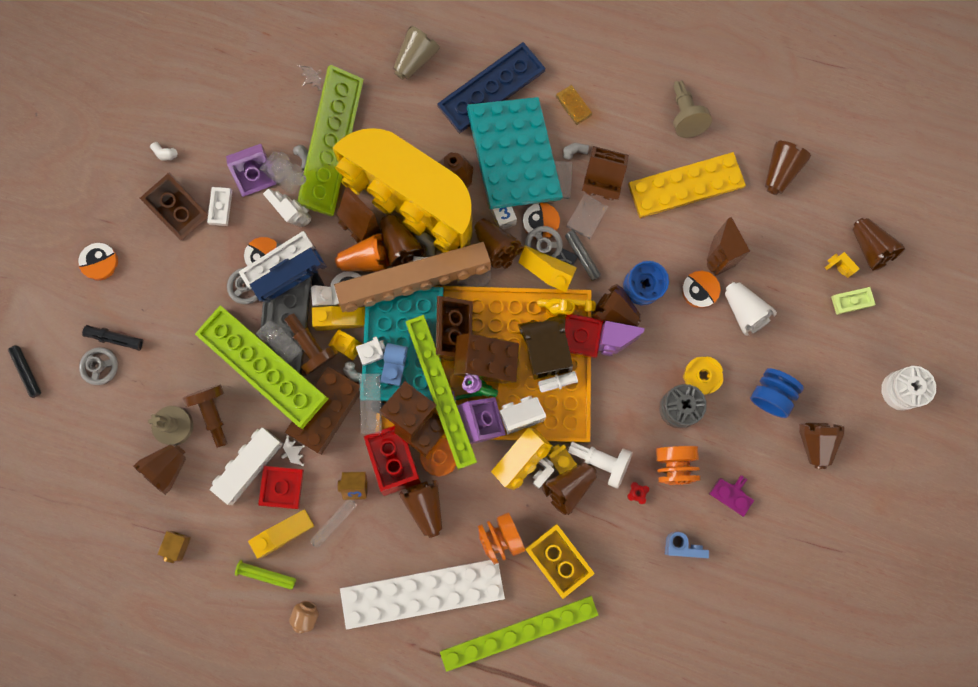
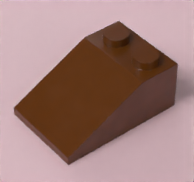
[140,173,208,241]
[337,187,381,243]

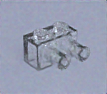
[259,151,306,194]

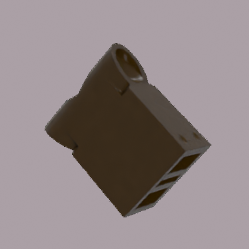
[518,314,573,380]

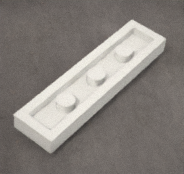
[239,231,315,289]

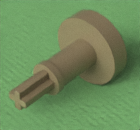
[673,80,712,138]
[148,406,193,446]

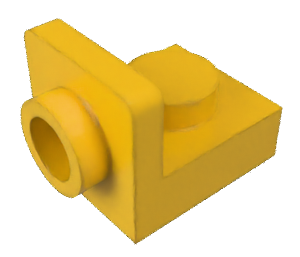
[824,252,860,278]
[328,329,362,360]
[547,444,577,475]

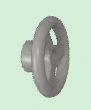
[525,226,563,258]
[227,268,258,304]
[79,348,118,385]

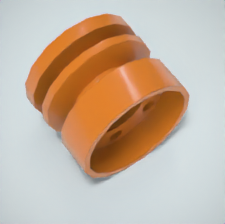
[656,446,701,485]
[478,512,525,565]

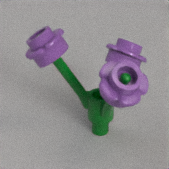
[452,375,498,402]

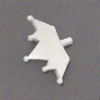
[281,435,305,466]

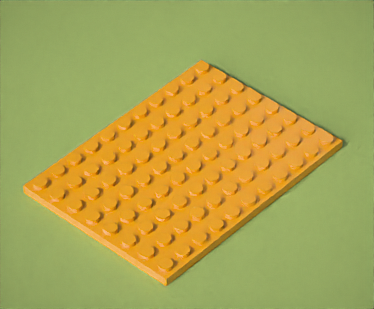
[376,286,591,443]

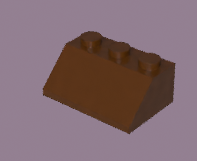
[707,217,750,276]
[436,296,473,361]

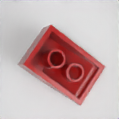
[363,426,421,496]

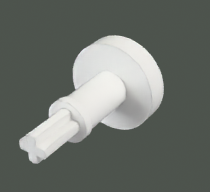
[568,442,633,489]

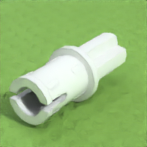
[538,371,578,392]

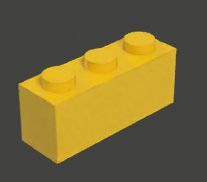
[491,427,552,490]

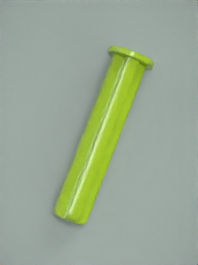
[235,560,296,590]

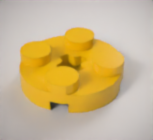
[683,356,723,395]

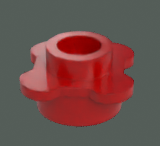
[627,482,649,504]

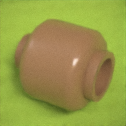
[289,601,319,634]

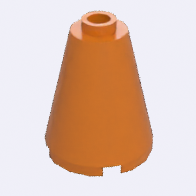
[335,234,390,272]

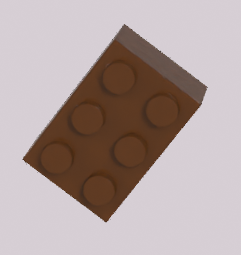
[453,333,519,384]

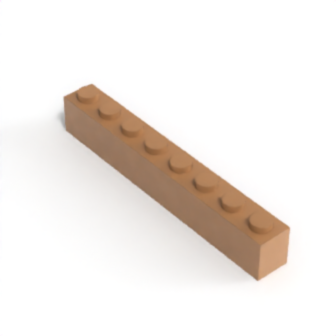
[334,242,491,312]

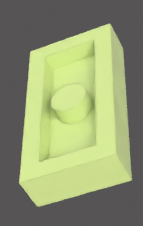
[831,287,876,315]

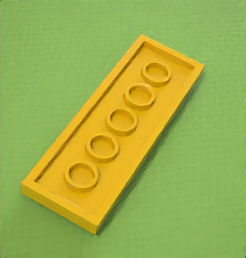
[628,152,746,218]

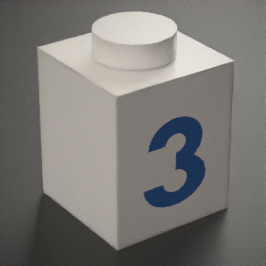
[491,206,517,230]

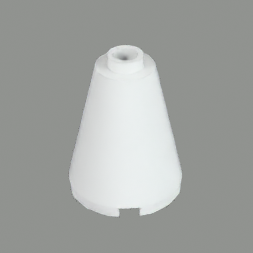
[725,282,777,336]

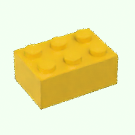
[525,524,595,599]

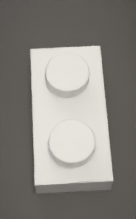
[207,187,232,226]

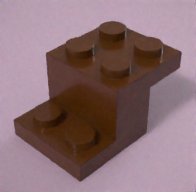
[582,146,629,201]
[379,381,445,457]

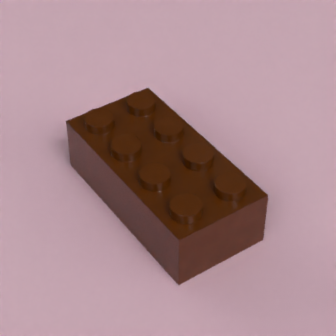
[285,366,361,455]

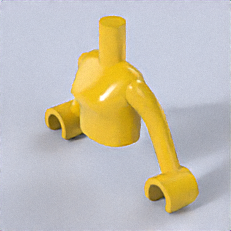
[538,298,596,316]

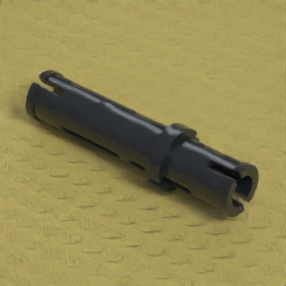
[82,325,143,351]

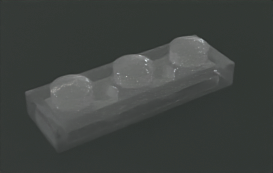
[359,373,382,434]

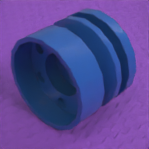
[623,261,669,306]
[750,368,804,418]

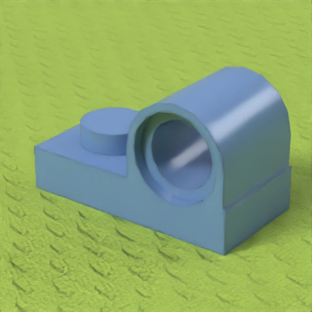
[380,343,408,386]
[665,532,709,558]

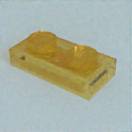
[556,85,592,125]

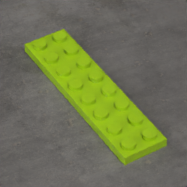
[297,65,364,216]
[195,305,329,429]

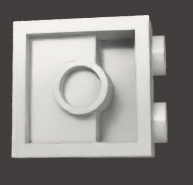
[263,189,312,227]

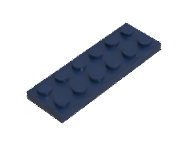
[437,42,546,134]

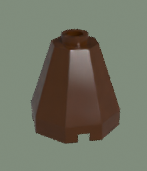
[438,152,474,188]
[591,284,641,327]
[799,423,844,469]
[133,444,186,495]

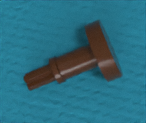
[284,313,339,375]
[183,384,228,448]

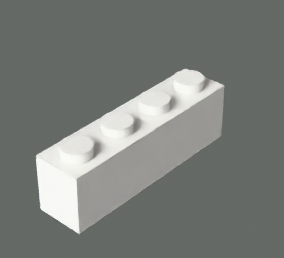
[210,428,284,505]

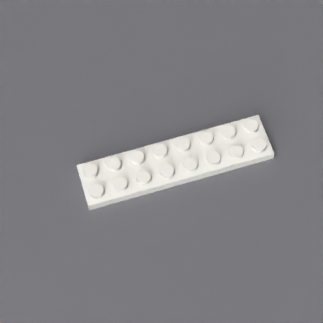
[340,558,505,629]

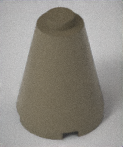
[393,26,440,80]

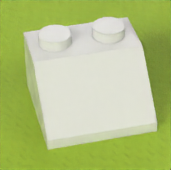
[500,396,546,434]

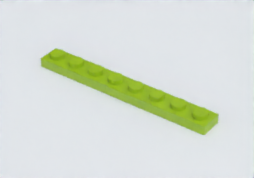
[405,315,477,470]
[440,596,599,672]

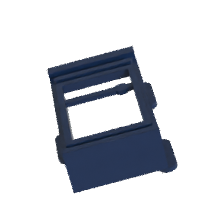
[249,247,327,303]

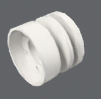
[881,366,936,411]

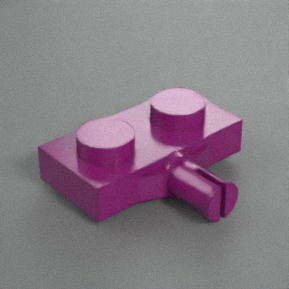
[709,475,754,517]

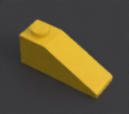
[518,245,577,292]
[312,306,365,331]
[248,509,314,559]

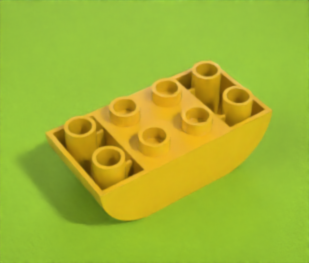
[333,128,473,253]

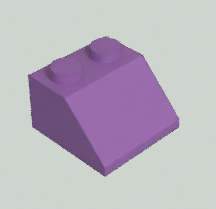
[226,144,277,197]
[598,321,644,356]
[457,397,506,444]

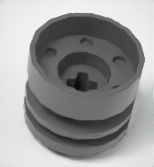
[659,384,707,428]

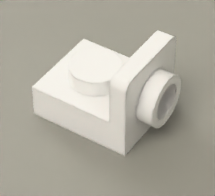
[311,285,339,307]
[356,336,386,366]
[533,457,554,489]

